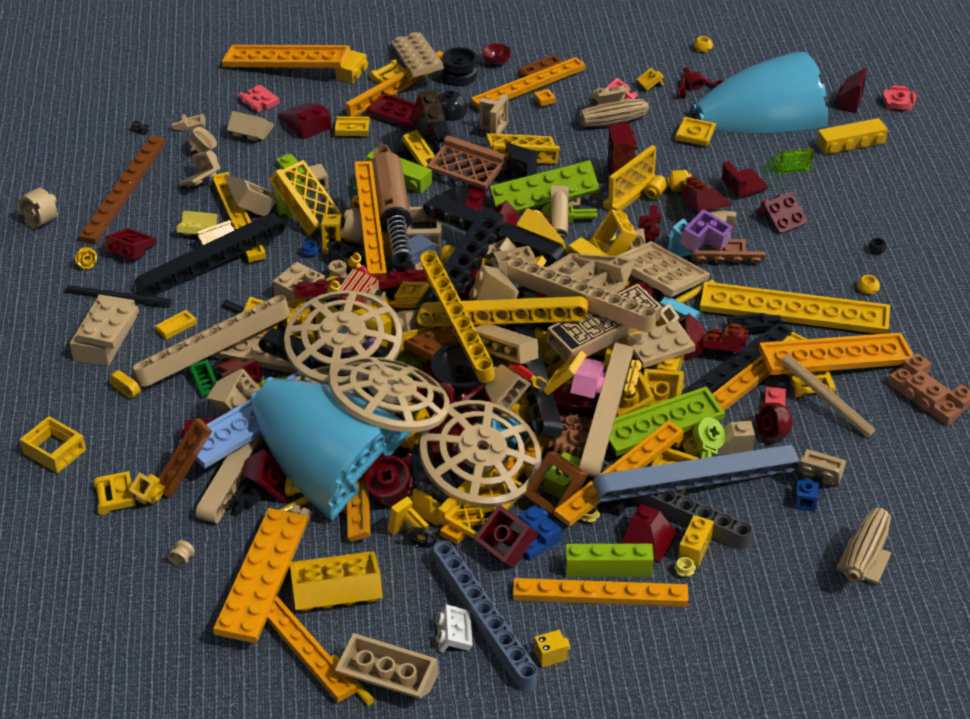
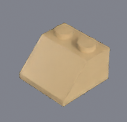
[227,111,274,141]

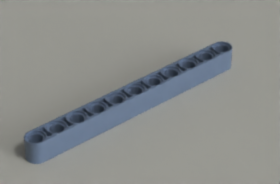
[592,445,799,502]

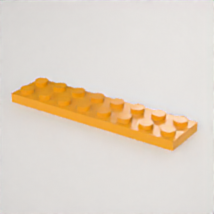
[221,45,350,69]
[758,333,913,375]
[213,508,309,644]

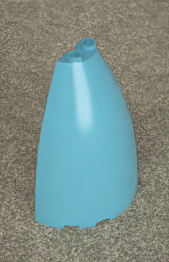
[691,51,828,133]
[250,377,411,521]

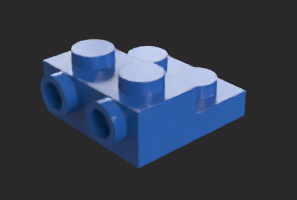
[519,505,562,561]

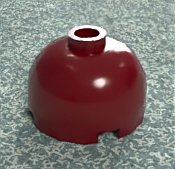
[755,402,793,442]

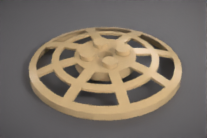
[284,290,403,386]
[329,357,450,432]
[419,400,541,507]

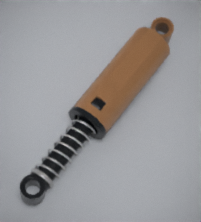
[371,145,415,272]

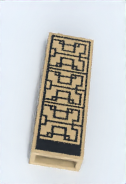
[546,284,662,362]

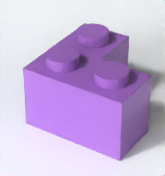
[680,209,733,252]

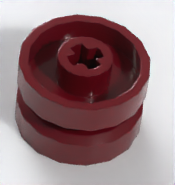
[365,455,415,508]

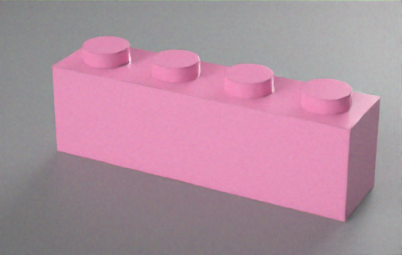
[570,358,607,398]

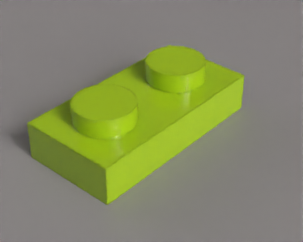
[276,154,305,180]

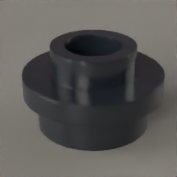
[868,238,886,254]

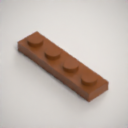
[159,418,212,497]

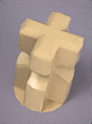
[290,504,312,521]

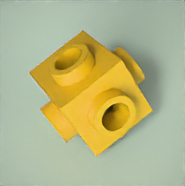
[129,472,165,504]

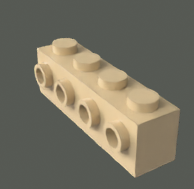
[475,324,538,364]

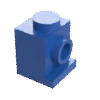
[795,478,819,512]

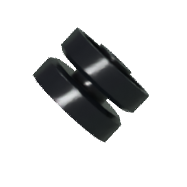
[442,47,477,86]

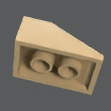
[469,265,519,326]

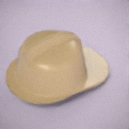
[188,127,217,153]

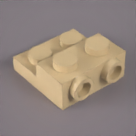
[491,246,536,277]

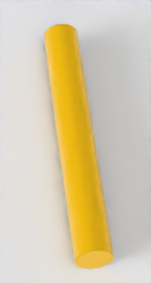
[331,654,374,706]

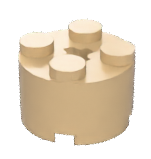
[17,187,58,228]
[341,207,364,246]

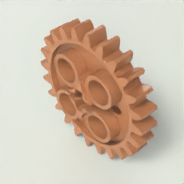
[543,412,593,458]

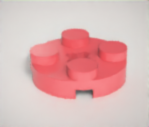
[883,86,916,111]

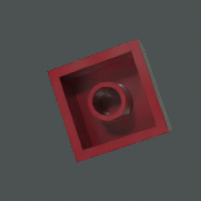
[474,504,539,568]

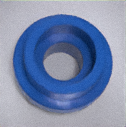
[301,240,319,257]

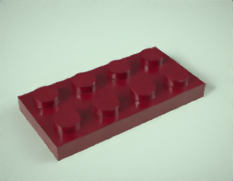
[366,92,415,130]

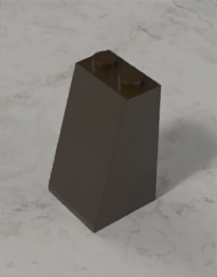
[411,89,451,142]

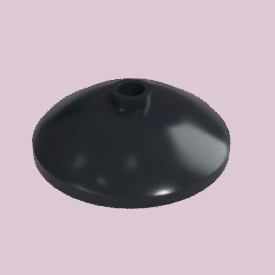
[431,342,482,389]

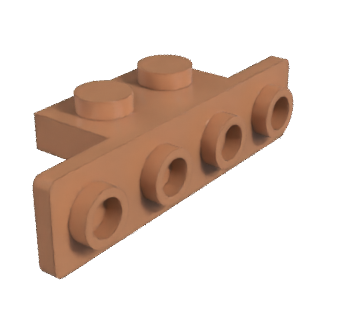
[691,239,765,264]

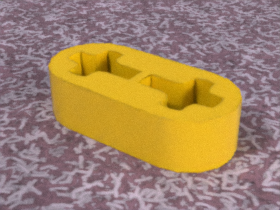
[109,370,141,398]

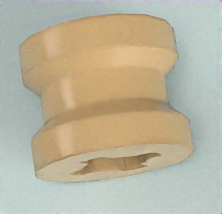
[329,260,347,278]
[168,540,195,567]

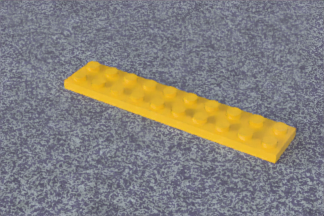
[700,282,890,334]

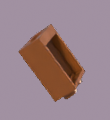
[524,452,589,518]

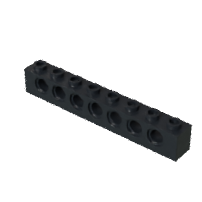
[417,207,505,316]

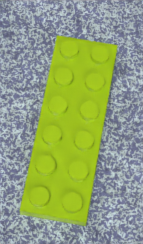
[490,160,600,213]
[608,386,725,456]

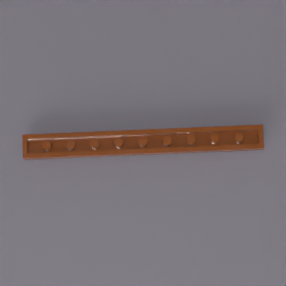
[79,135,166,245]

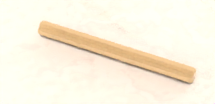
[781,354,875,437]

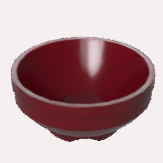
[482,43,511,66]

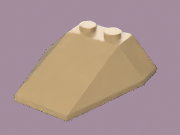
[546,253,634,294]

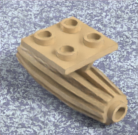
[579,85,649,127]
[836,507,891,585]

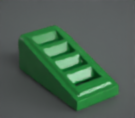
[189,359,217,398]

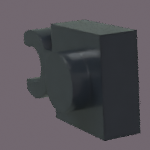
[227,481,265,515]

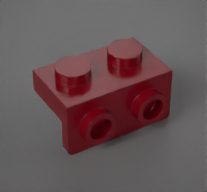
[638,205,661,244]

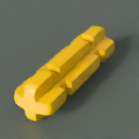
[623,360,642,395]

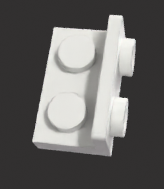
[435,605,473,653]

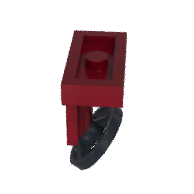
[213,357,262,381]

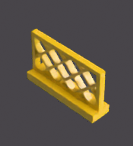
[486,133,560,164]
[603,145,656,211]
[269,160,343,236]
[437,469,523,538]

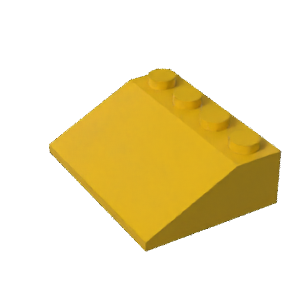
[290,551,383,611]

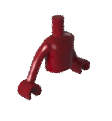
[676,67,723,99]

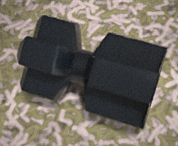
[132,120,149,134]

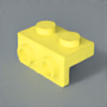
[177,211,217,236]

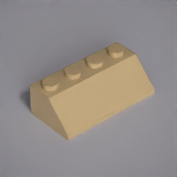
[335,633,439,699]

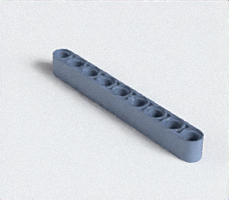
[434,541,537,692]

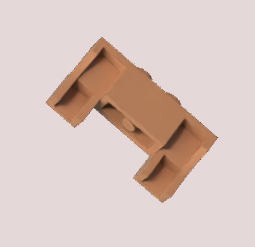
[888,353,970,426]

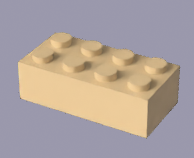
[70,295,137,366]

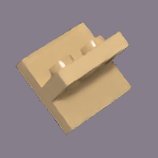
[479,94,508,134]

